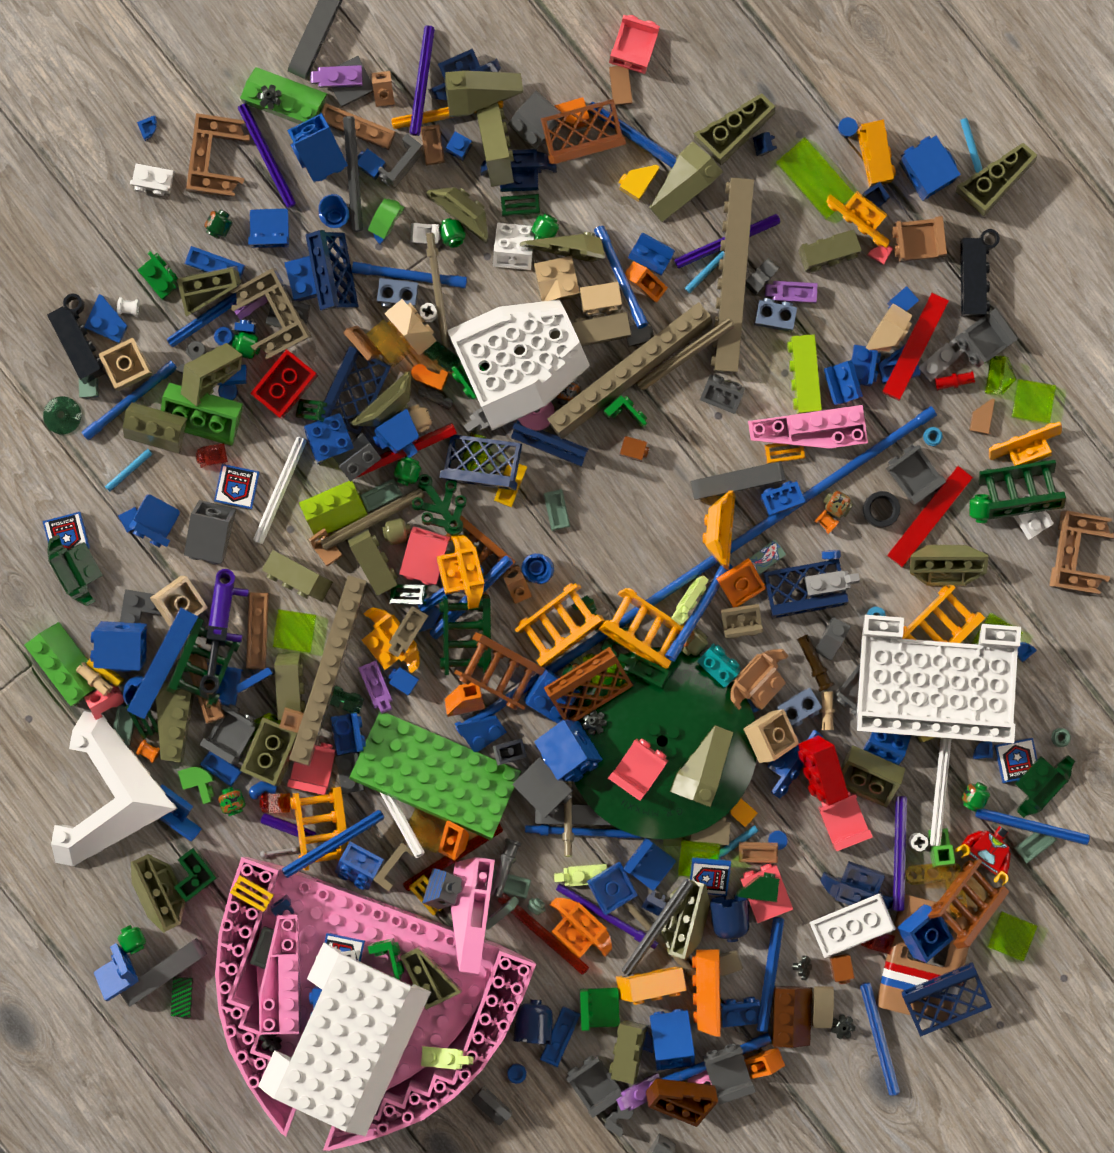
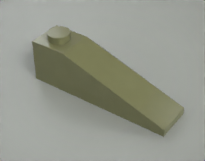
[520,232,605,262]
[670,726,733,807]

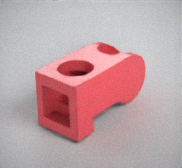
[84,684,124,720]

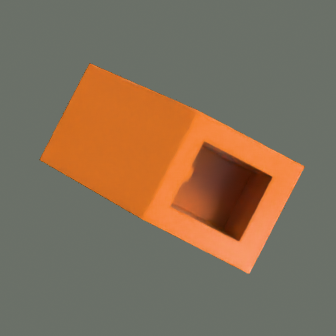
[444,683,485,717]

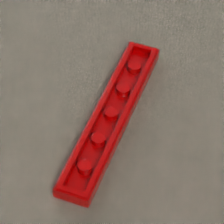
[882,293,949,401]
[355,423,457,479]
[886,466,973,567]

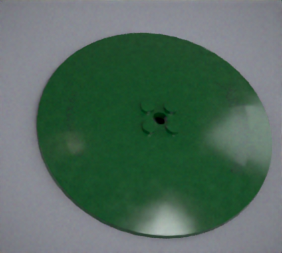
[569,647,757,839]

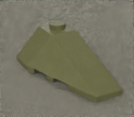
[445,71,523,117]
[649,141,723,222]

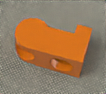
[411,364,449,392]

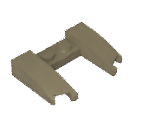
[231,268,312,359]

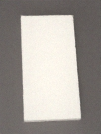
[809,893,896,958]

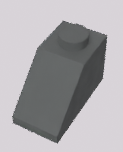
[815,617,851,660]
[493,738,527,765]

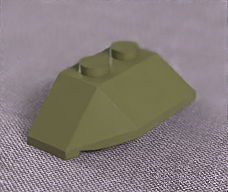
[426,187,488,243]
[350,371,411,427]
[909,545,989,586]
[131,854,185,933]
[661,879,710,960]

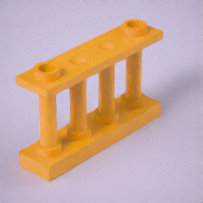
[515,583,605,667]
[902,585,985,643]
[598,588,684,669]
[290,787,349,871]

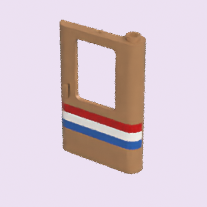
[876,894,976,1025]

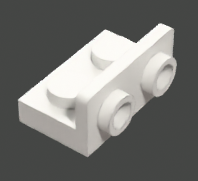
[130,164,174,196]
[1013,494,1054,540]

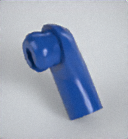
[249,781,277,800]

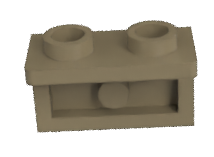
[721,604,763,639]

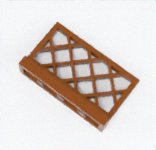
[541,99,626,164]
[544,647,633,721]

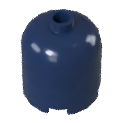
[710,895,750,942]
[513,999,553,1045]

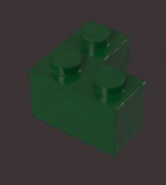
[174,846,219,902]

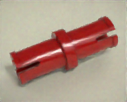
[935,371,975,391]

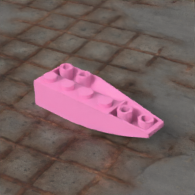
[748,405,868,449]
[451,857,495,976]
[259,915,301,1035]

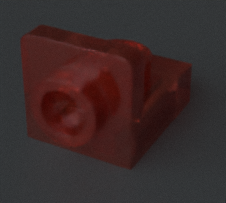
[196,443,228,468]
[259,793,290,813]
[861,933,895,954]

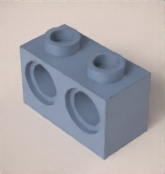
[377,278,419,308]
[754,298,797,332]
[776,687,822,728]

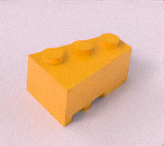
[857,119,896,187]
[616,966,686,1005]

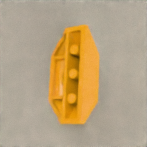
[703,491,736,570]

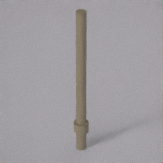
[426,233,450,348]
[562,781,574,857]
[623,901,696,979]

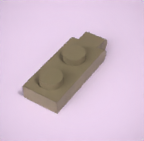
[388,606,428,657]

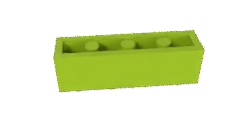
[787,334,822,414]

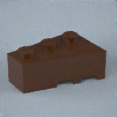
[646,1078,718,1127]

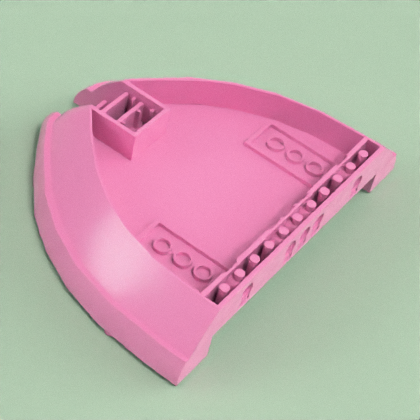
[215,857,536,1151]

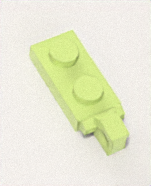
[671,576,709,625]
[554,864,607,886]
[421,1046,474,1069]

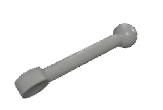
[260,847,300,858]

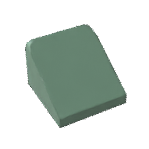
[79,378,99,398]

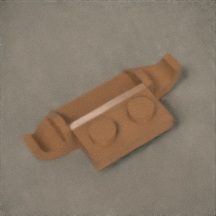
[730,649,788,710]

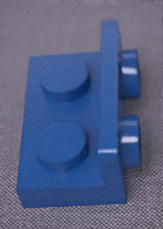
[628,233,675,276]
[851,344,881,386]
[824,360,863,405]
[761,481,805,517]
[721,997,760,1028]

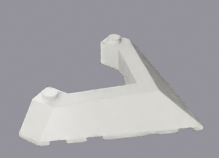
[51,711,178,866]

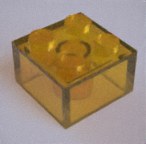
[366,319,410,367]
[402,808,447,853]

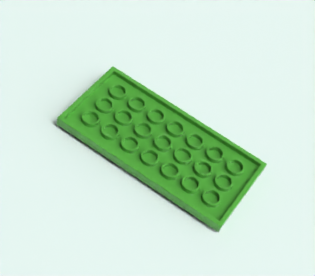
[349,711,521,840]

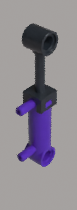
[199,569,249,699]

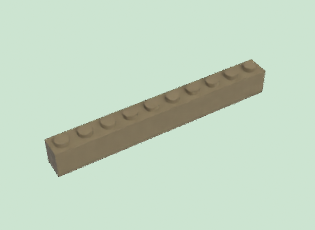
[711,178,754,372]
[547,302,713,439]
[289,575,368,767]

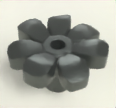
[257,85,282,109]
[583,710,607,735]
[792,955,812,980]
[831,1014,855,1039]
[259,1034,282,1052]

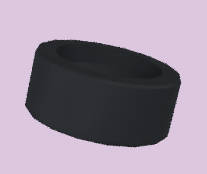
[863,491,901,528]

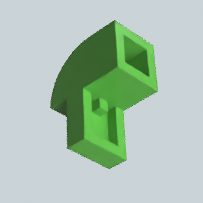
[368,199,405,239]
[178,766,215,804]
[928,828,955,868]

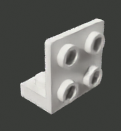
[493,223,534,270]

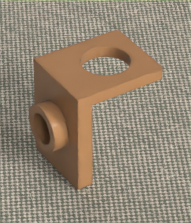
[371,71,395,107]
[309,529,342,567]
[502,565,532,604]

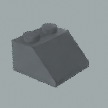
[507,90,563,150]

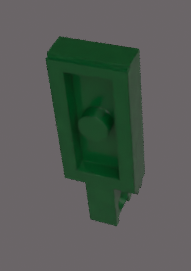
[618,653,671,690]

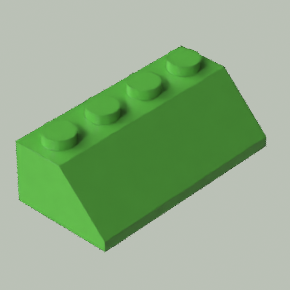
[240,67,327,124]
[161,383,243,446]
[24,622,97,707]

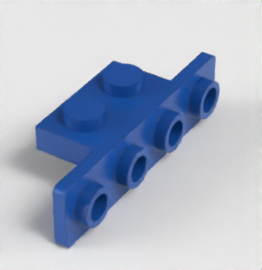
[767,730,823,799]
[160,784,202,842]

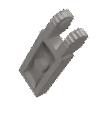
[919,338,964,382]

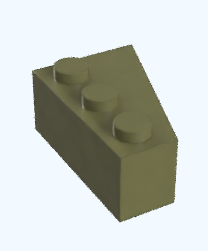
[798,229,862,273]
[177,266,241,317]
[181,343,242,407]
[348,528,398,596]
[262,550,333,602]
[274,652,306,720]
[400,946,462,1010]
[609,1020,648,1084]

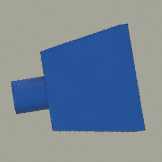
[374,409,419,458]

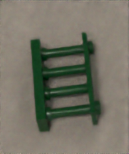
[978,460,1066,520]
[439,594,491,675]
[166,618,241,708]

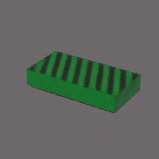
[171,977,193,1017]

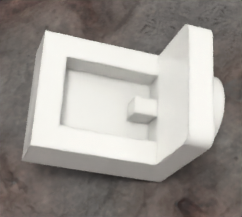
[410,223,441,244]

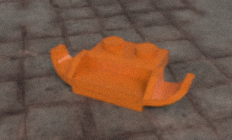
[549,898,612,958]

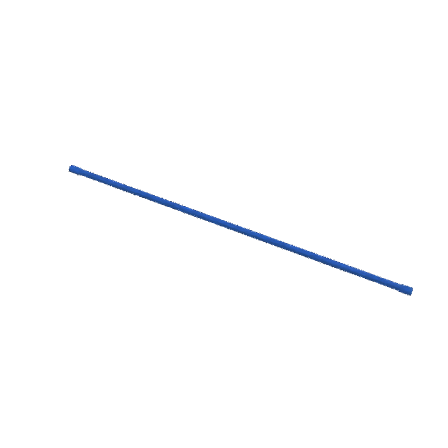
[455,406,937,737]

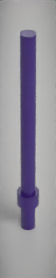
[556,883,658,950]

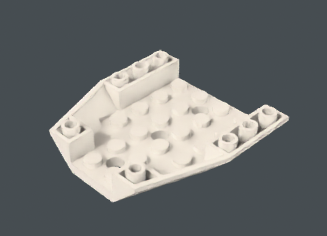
[447,300,590,430]

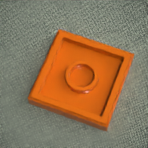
[716,558,767,608]

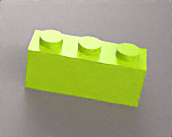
[299,480,368,538]

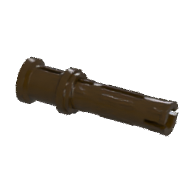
[797,634,835,692]

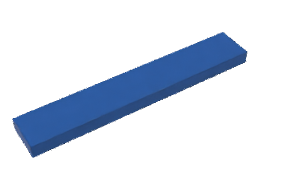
[127,607,198,719]

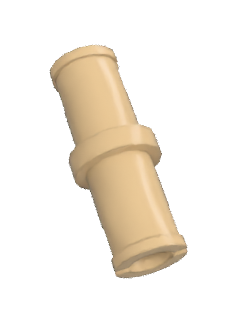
[76,662,113,696]
[820,691,835,730]

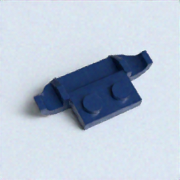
[428,48,501,100]
[481,149,557,192]
[820,861,893,910]

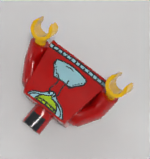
[955,826,1011,886]

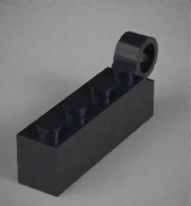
[960,229,1000,317]
[47,293,105,384]

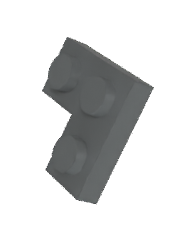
[120,589,161,623]

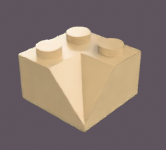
[534,256,580,302]
[580,282,622,315]
[384,299,436,355]
[866,304,912,352]
[98,338,153,391]
[150,576,208,627]
[744,709,799,763]

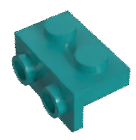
[697,643,741,687]

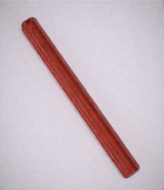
[403,823,503,891]
[498,893,589,975]

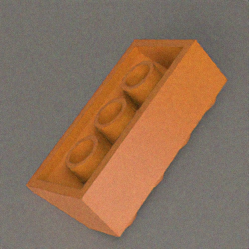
[692,949,721,1037]

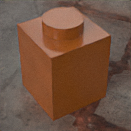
[619,436,650,462]
[829,954,855,984]

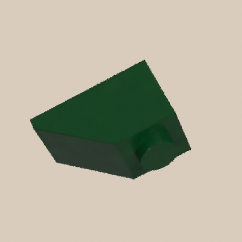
[737,872,780,902]

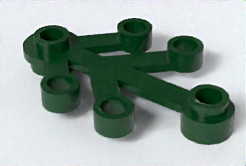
[412,474,467,536]

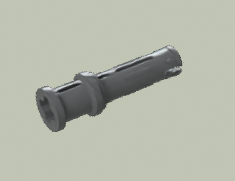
[490,838,522,898]

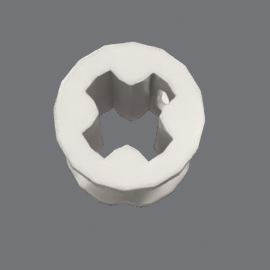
[117,297,140,317]
[419,303,437,322]
[908,833,928,851]

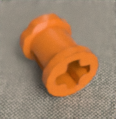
[814,509,840,534]
[136,739,160,763]

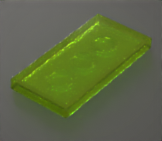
[776,137,855,220]

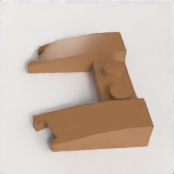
[186,113,250,197]
[1049,510,1114,594]

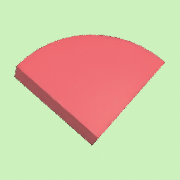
[867,246,894,265]

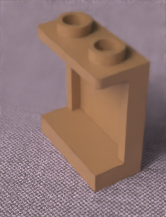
[892,216,947,262]

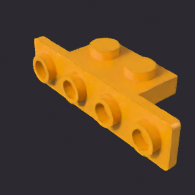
[826,191,890,248]
[989,422,1062,466]

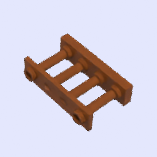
[445,515,516,595]
[454,632,545,710]
[928,859,1009,949]

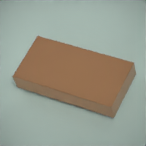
[609,66,632,106]
[421,124,445,166]
[343,325,381,361]
[739,842,778,863]

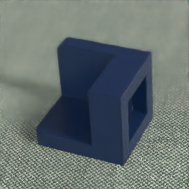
[862,182,890,207]

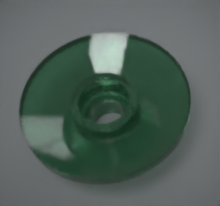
[43,396,82,435]

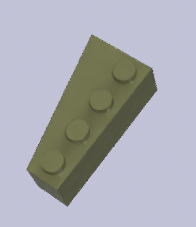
[693,93,776,165]
[476,102,514,187]
[956,143,1037,216]
[156,681,194,763]

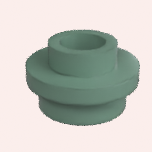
[1051,728,1071,747]
[527,898,546,916]

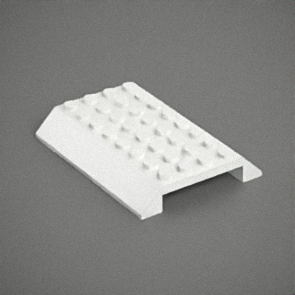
[857,615,1021,743]
[258,943,431,1136]

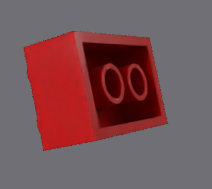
[250,349,318,420]
[798,735,849,806]

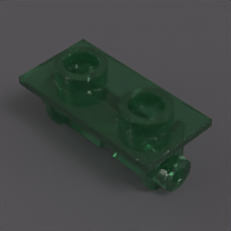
[423,341,461,372]
[329,686,364,714]

